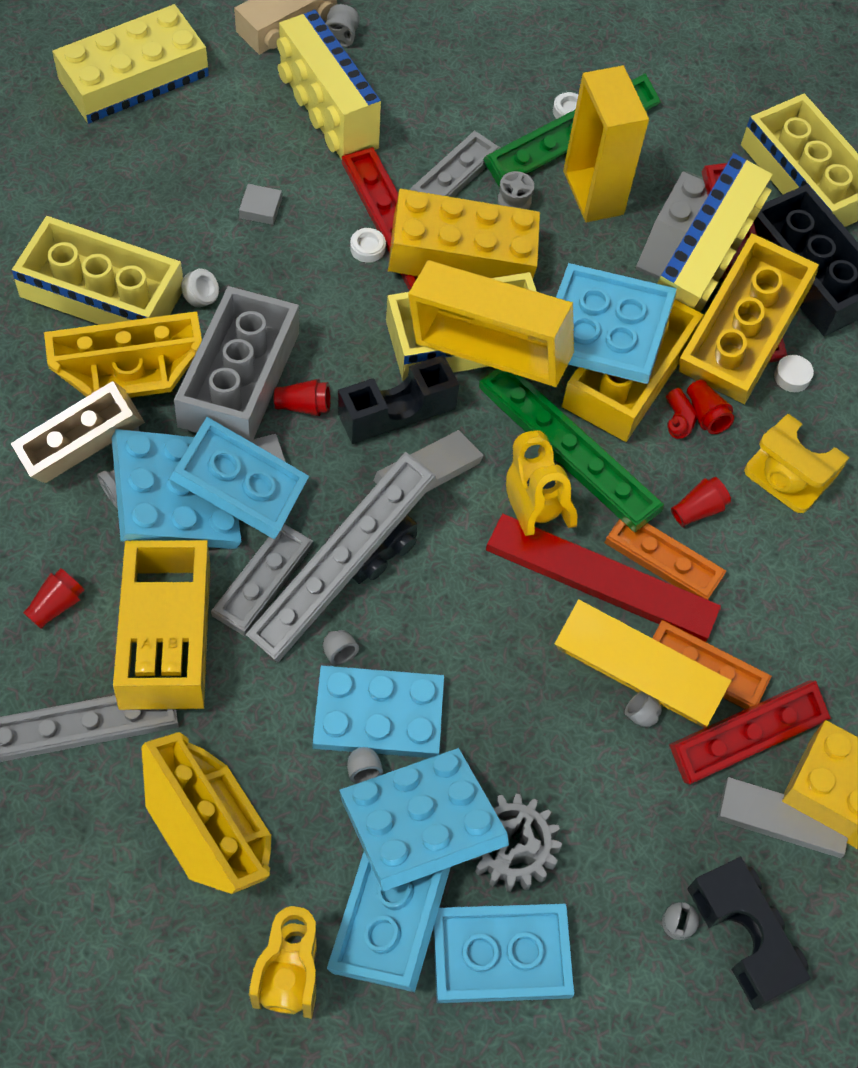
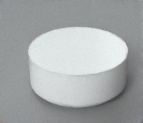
[553,92,578,119]
[350,228,386,263]
[181,269,219,307]
[774,355,814,392]

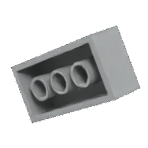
[174,286,299,442]

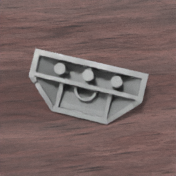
[636,171,708,279]

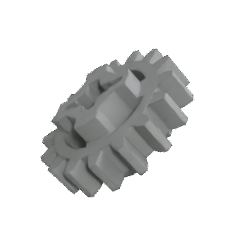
[470,794,562,892]

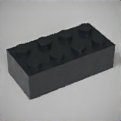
[754,184,858,337]

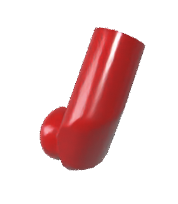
[665,388,697,439]

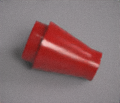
[274,379,331,416]
[686,379,734,434]
[671,477,731,527]
[23,568,85,629]

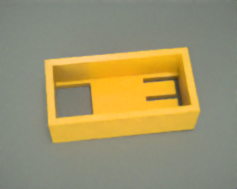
[563,65,649,222]
[408,260,574,387]
[113,540,210,710]
[554,599,732,728]

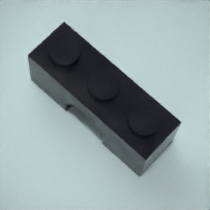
[338,355,459,444]
[687,856,811,1010]

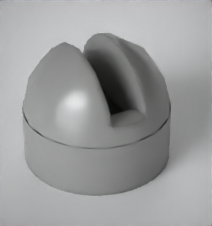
[323,630,359,666]
[625,691,662,727]
[347,747,383,783]
[662,902,699,940]

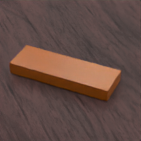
[605,519,726,600]
[653,620,772,709]

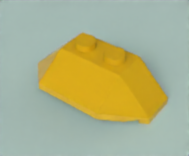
[44,311,202,398]
[141,732,271,894]

